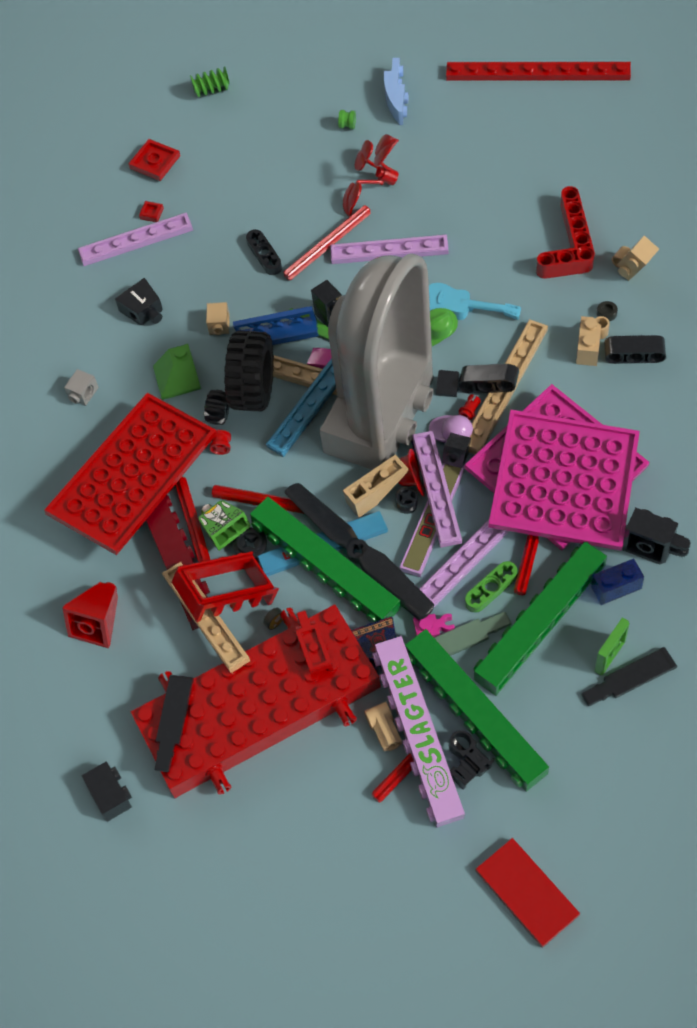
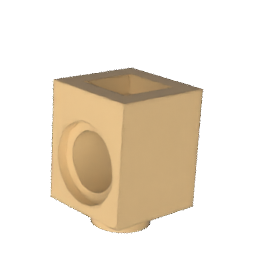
[206,302,230,335]

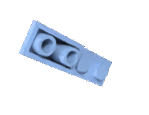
[384,58,409,125]

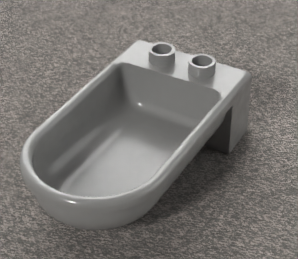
[320,254,433,470]

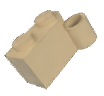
[612,236,659,281]
[576,316,610,366]

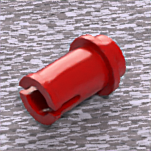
[458,394,481,420]

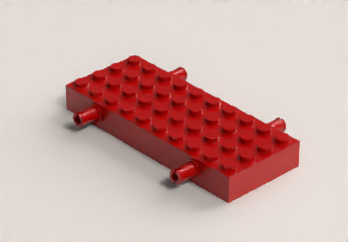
[130,604,381,798]

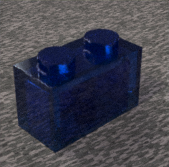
[591,558,644,605]

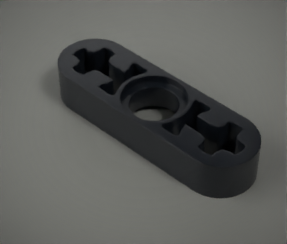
[246,229,282,275]

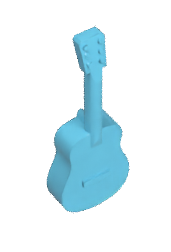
[429,283,521,320]

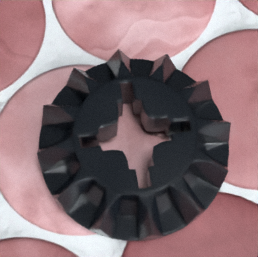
[232,527,267,557]

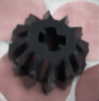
[204,389,230,425]

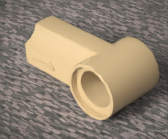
[364,702,402,751]

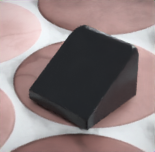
[436,370,459,397]

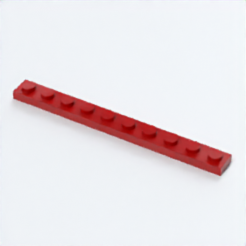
[446,62,631,81]

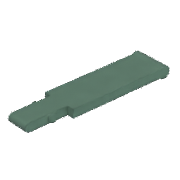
[434,612,512,656]

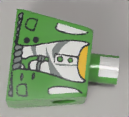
[198,500,251,551]

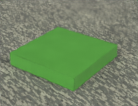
[594,617,630,676]

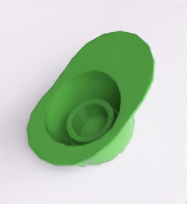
[430,308,458,346]

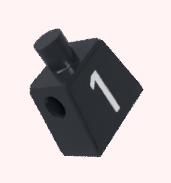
[115,278,163,325]

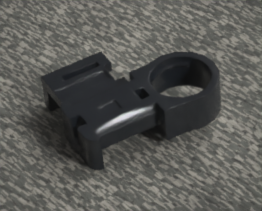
[448,730,494,790]

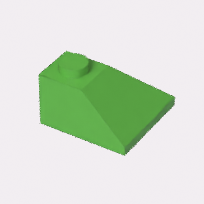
[153,344,201,400]

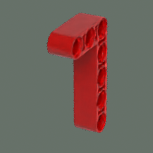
[536,186,595,279]

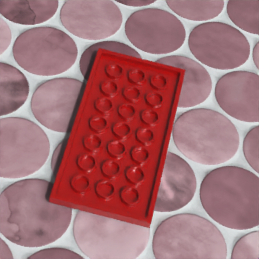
[44,393,216,556]

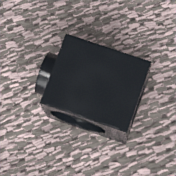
[442,433,471,468]

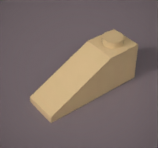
[343,454,409,517]

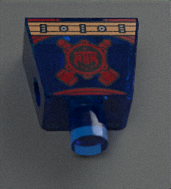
[351,616,397,674]

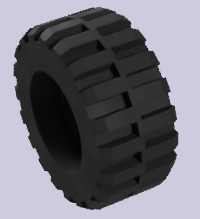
[224,330,274,412]

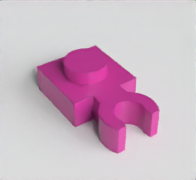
[413,614,455,637]

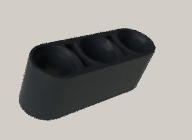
[604,335,666,364]
[457,364,519,393]

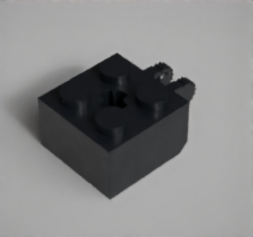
[622,507,691,565]

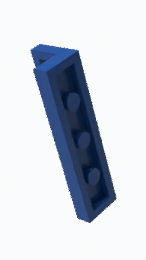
[233,306,318,345]

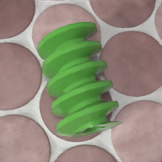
[190,66,230,98]

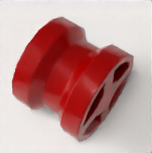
[209,430,231,455]

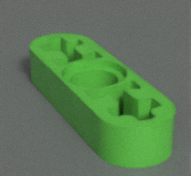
[465,561,517,613]

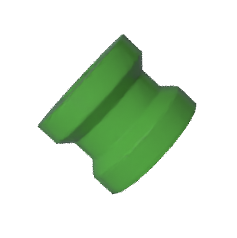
[338,110,356,129]

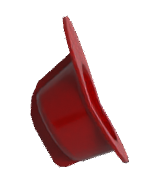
[398,449,425,496]

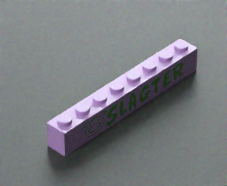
[372,636,465,827]

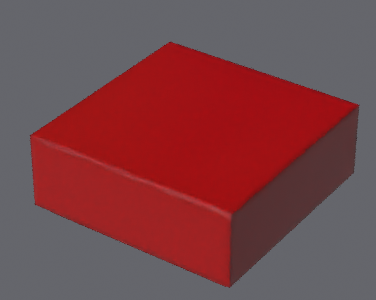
[139,201,164,222]

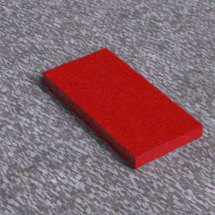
[475,838,580,948]

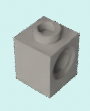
[64,369,99,406]

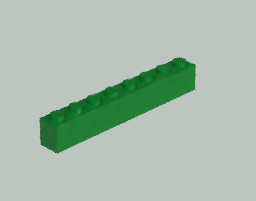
[250,497,400,624]
[473,542,607,696]
[405,629,549,792]

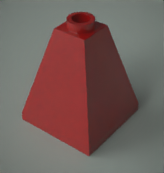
[62,582,118,648]

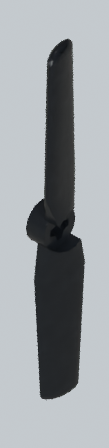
[284,483,434,620]

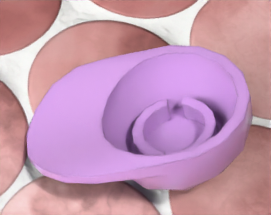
[429,415,473,443]

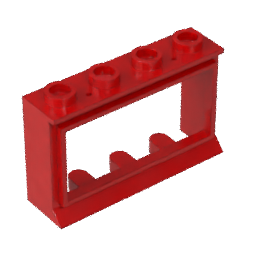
[171,551,279,622]

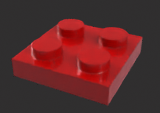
[129,139,181,181]

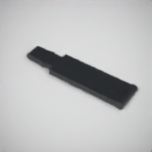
[581,647,678,706]
[155,675,194,772]

